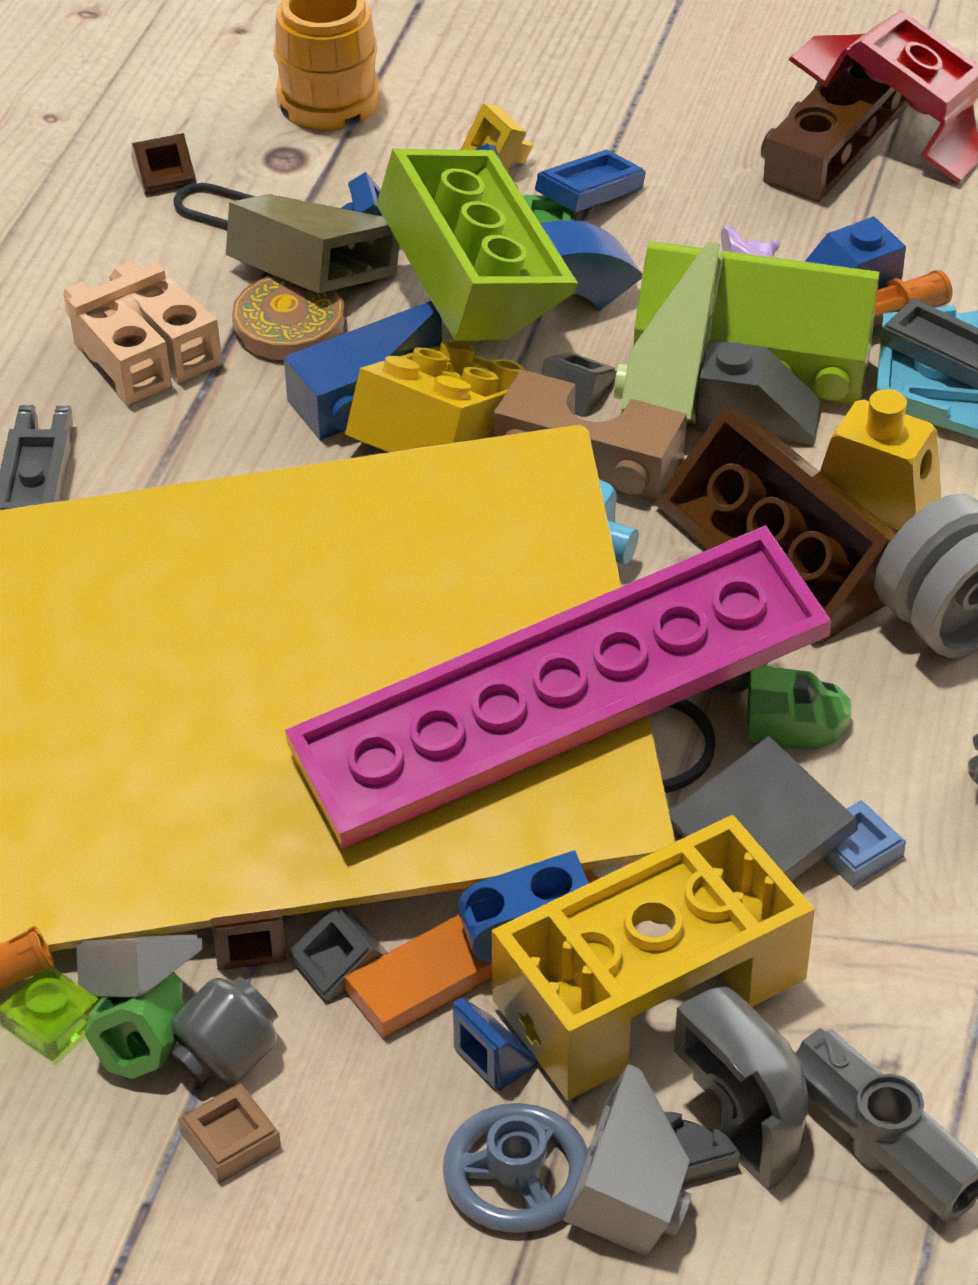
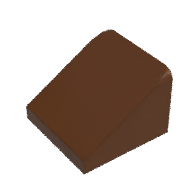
[131,133,197,195]
[211,909,287,970]

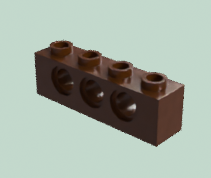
[761,61,909,202]

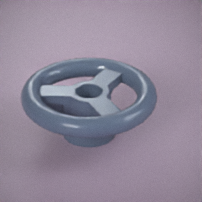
[443,1103,588,1233]

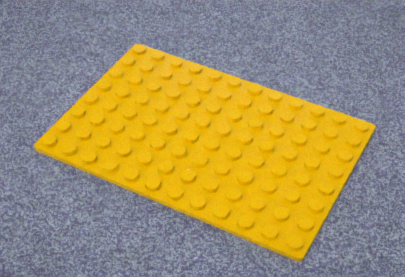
[0,425,674,952]

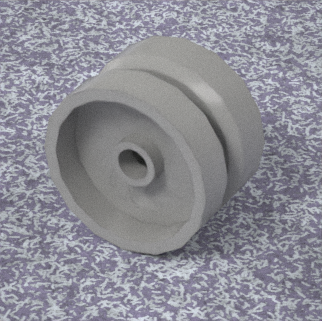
[874,494,978,659]

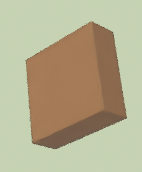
[178,1083,281,1184]

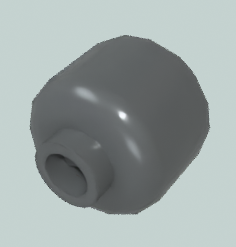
[171,976,278,1085]

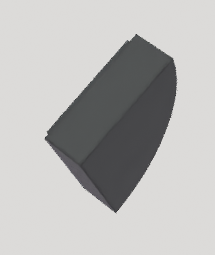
[664,1112,740,1185]

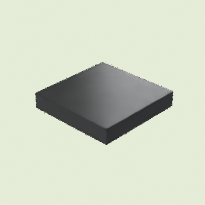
[669,736,858,882]

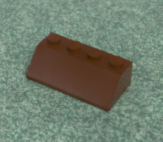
[654,406,896,644]

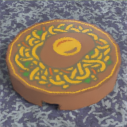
[232,276,345,361]

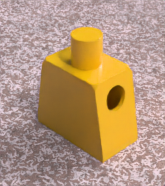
[820,389,941,531]

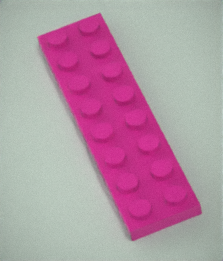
[285,525,831,849]

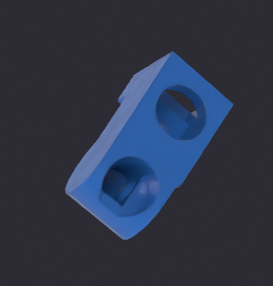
[457,850,589,963]

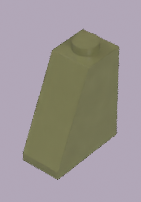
[226,194,399,293]

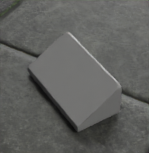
[76,935,202,997]

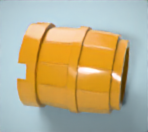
[273,0,379,130]

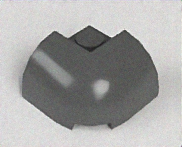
[674,987,809,1191]

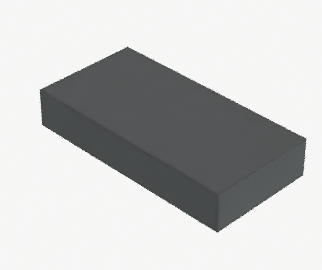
[880,298,978,389]

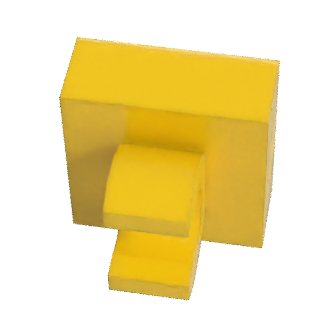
[461,103,534,172]

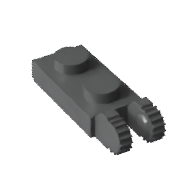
[0,405,73,510]

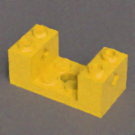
[492,814,815,1101]

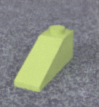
[614,242,724,424]

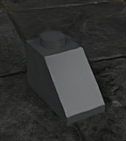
[697,340,821,446]

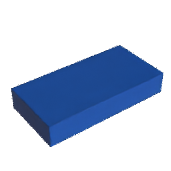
[535,149,646,212]

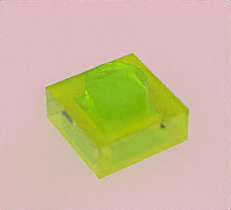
[0,968,99,1061]

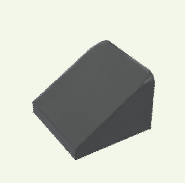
[541,352,617,415]
[287,907,388,1002]

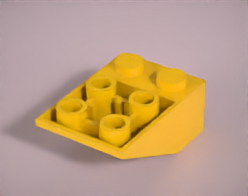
[345,340,525,453]

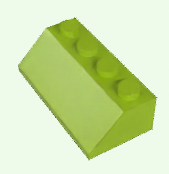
[376,148,578,342]
[634,241,879,405]

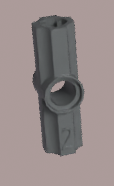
[795,1028,978,1221]

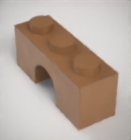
[494,369,687,502]

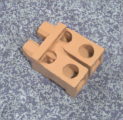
[63,261,223,406]

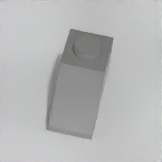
[563,1064,691,1257]

